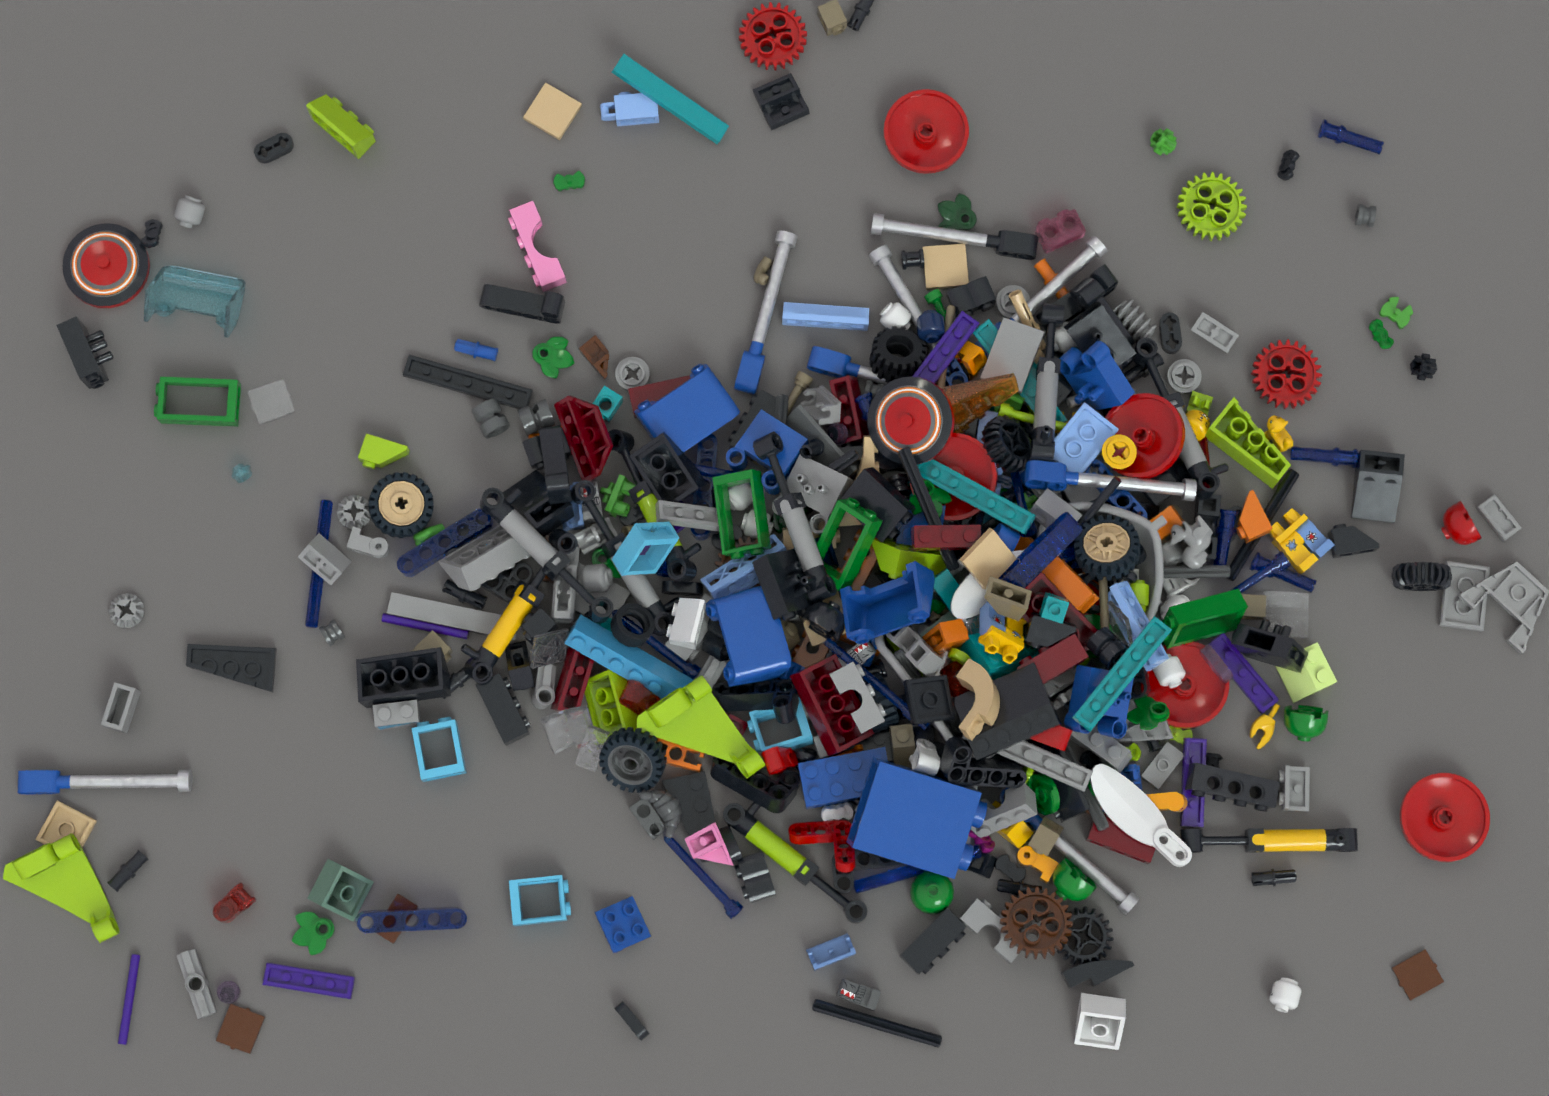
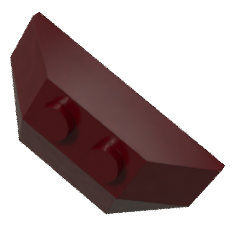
[554,395,613,481]

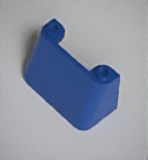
[634,364,740,452]
[840,561,935,644]
[706,586,791,687]

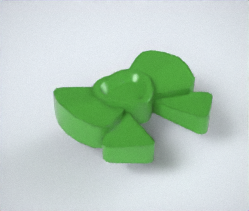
[1379,297,1413,329]

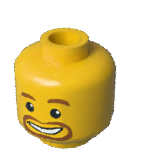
[1186,410,1210,441]

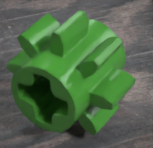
[1150,128,1177,156]

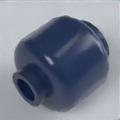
[917,310,945,344]

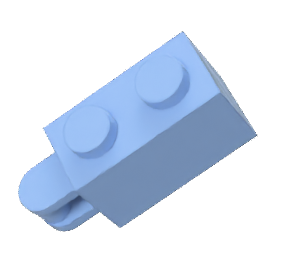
[600,92,659,126]

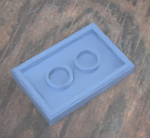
[1053,402,1119,473]

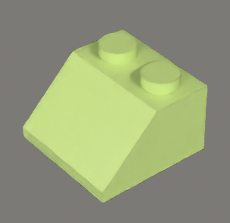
[1275,642,1337,703]

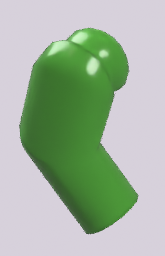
[413,524,445,547]

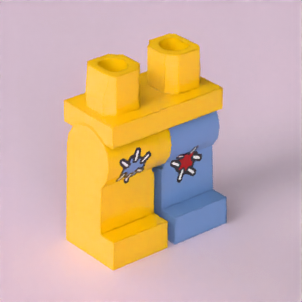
[1269,508,1335,575]
[978,602,1027,664]

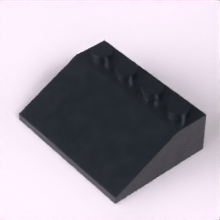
[952,662,1062,760]

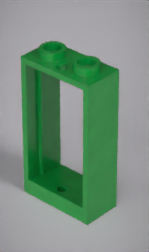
[154,377,241,427]
[712,469,771,559]
[817,498,883,591]
[1162,589,1248,649]

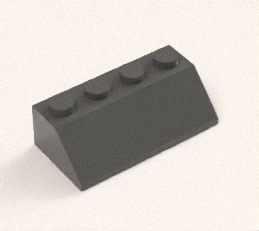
[786,404,857,480]

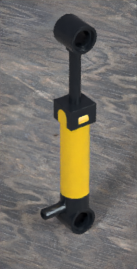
[461,529,578,684]
[1180,828,1358,853]

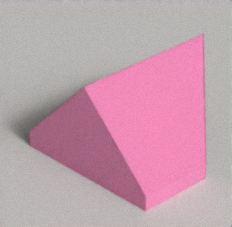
[685,823,734,866]

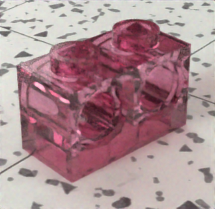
[1035,209,1086,254]

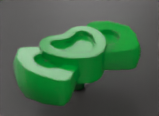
[553,171,585,191]
[1369,319,1394,349]

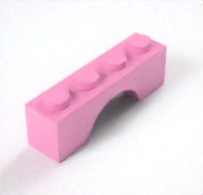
[508,201,567,292]

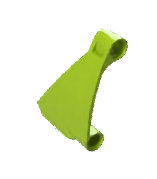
[636,675,765,778]
[3,833,120,943]

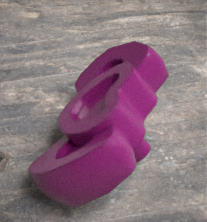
[968,829,995,853]

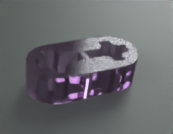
[1199,644,1234,684]

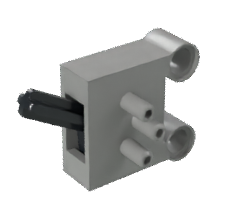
[772,449,860,536]

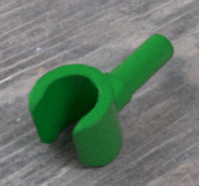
[930,600,945,615]

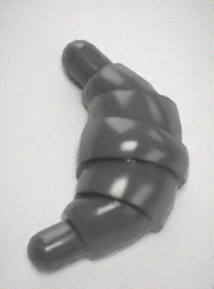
[639,790,683,838]

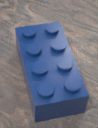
[798,747,888,809]

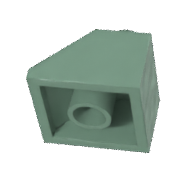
[307,859,374,922]

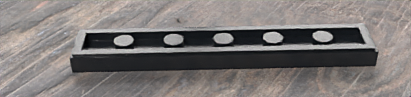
[403,355,533,409]

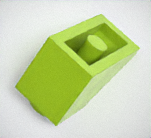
[358,433,410,469]

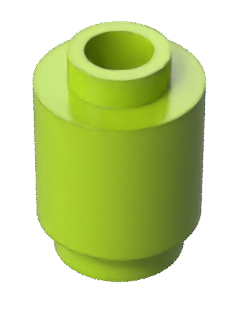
[1129,580,1149,612]

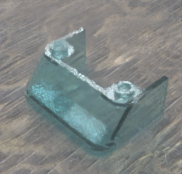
[144,266,246,338]

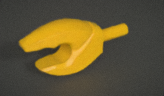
[1249,703,1280,750]

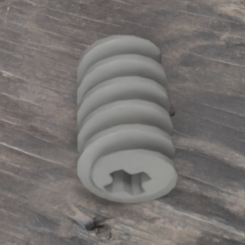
[1113,299,1157,341]

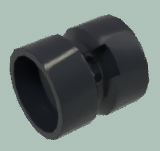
[1087,627,1128,669]

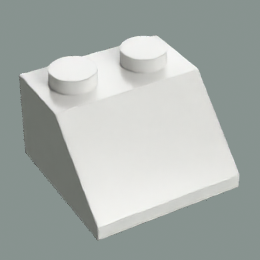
[666,598,706,650]
[1074,993,1126,1050]

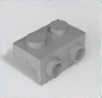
[1278,765,1310,812]

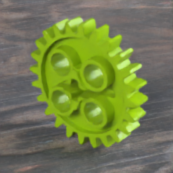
[1176,172,1247,241]

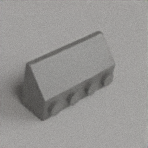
[439,525,531,591]

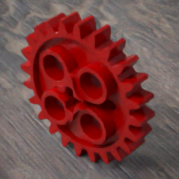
[739,2,807,71]
[1251,339,1322,409]

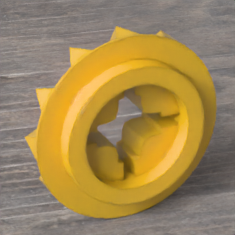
[1101,435,1137,470]

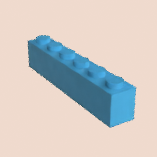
[564,614,693,699]

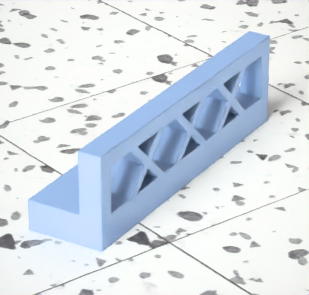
[782,302,869,331]
[700,534,787,599]
[1108,581,1169,672]

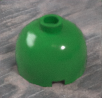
[1284,705,1329,741]
[1052,858,1097,901]
[910,871,954,915]

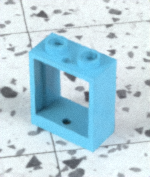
[612,522,679,576]
[747,697,814,753]
[412,717,467,782]
[509,875,571,926]

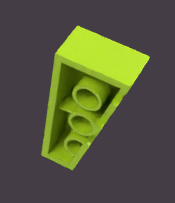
[1206,397,1291,489]

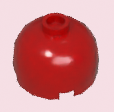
[1441,501,1482,545]

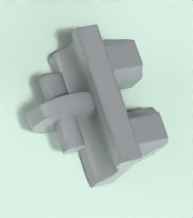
[574,517,618,555]

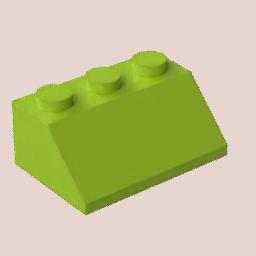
[306,94,376,159]
[872,539,946,579]
[585,670,641,744]

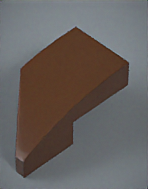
[578,335,609,379]

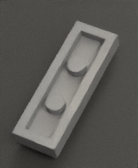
[655,500,719,531]

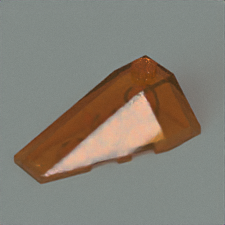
[941,373,1019,433]

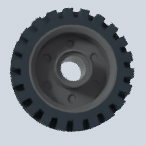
[599,727,667,793]

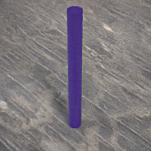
[382,613,469,639]
[118,954,140,1045]

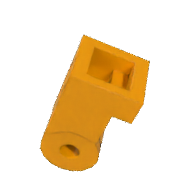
[955,341,987,375]
[1146,792,1187,812]
[1017,846,1059,884]

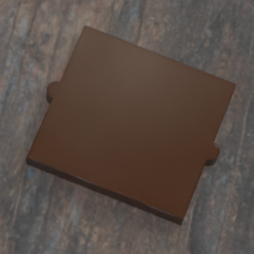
[1391,949,1444,1001]
[216,1004,265,1054]

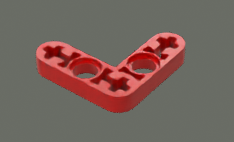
[788,820,855,873]

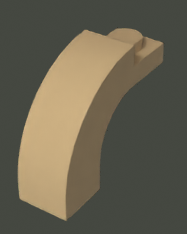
[956,659,1000,741]

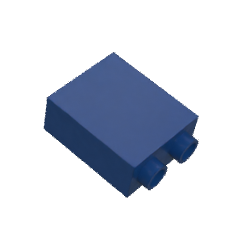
[846,757,987,879]

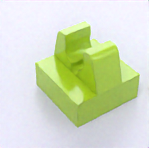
[1185,391,1213,416]

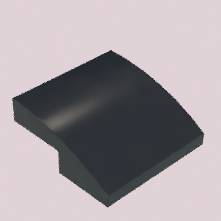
[753,73,810,130]

